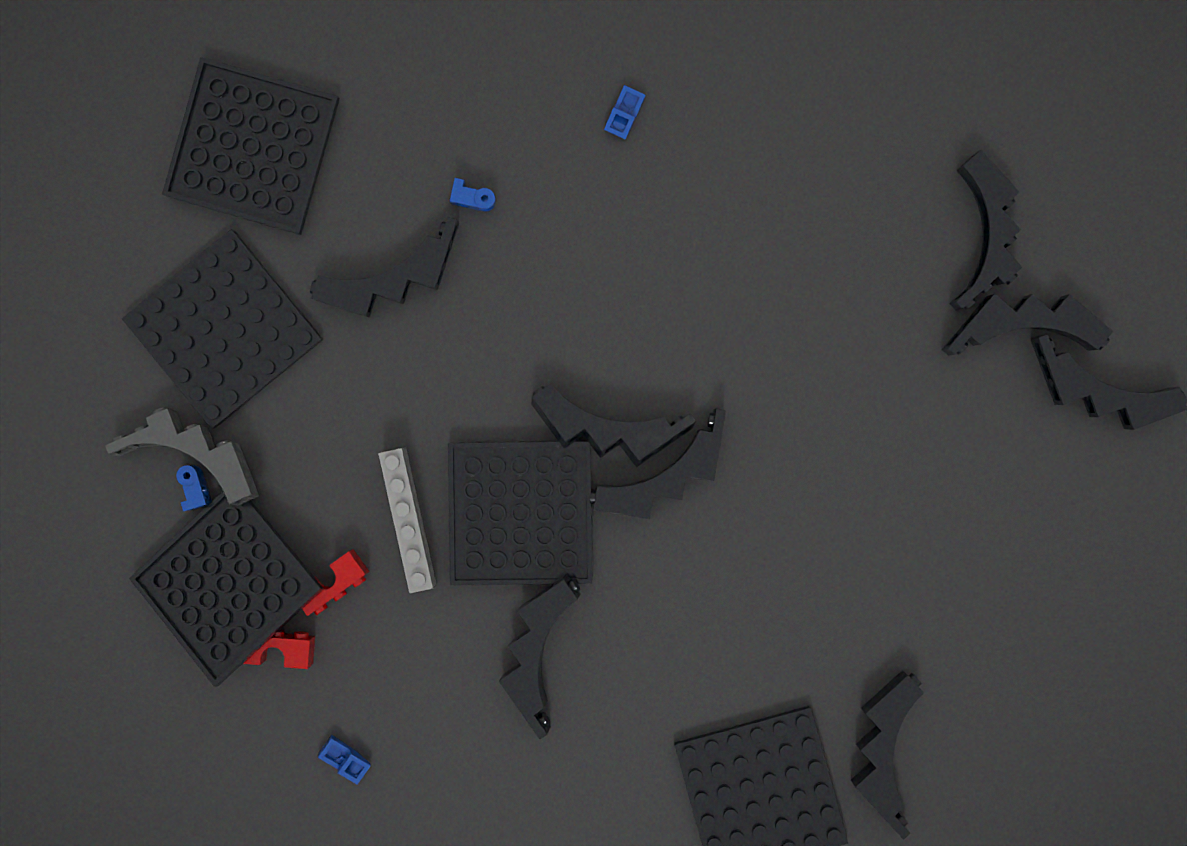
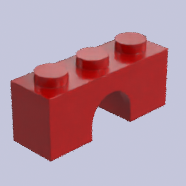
[302,549,370,616]
[243,630,315,669]

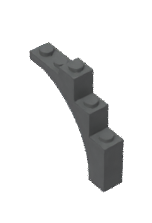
[105,407,259,506]

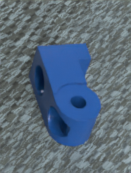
[450,178,496,212]
[176,465,212,512]

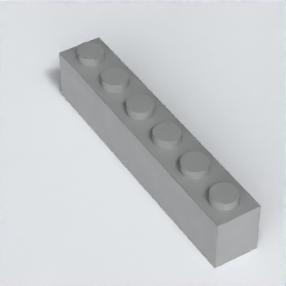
[378,447,436,593]

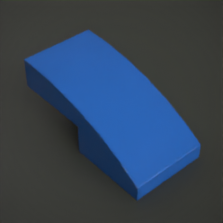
[604,85,646,139]
[318,735,371,785]

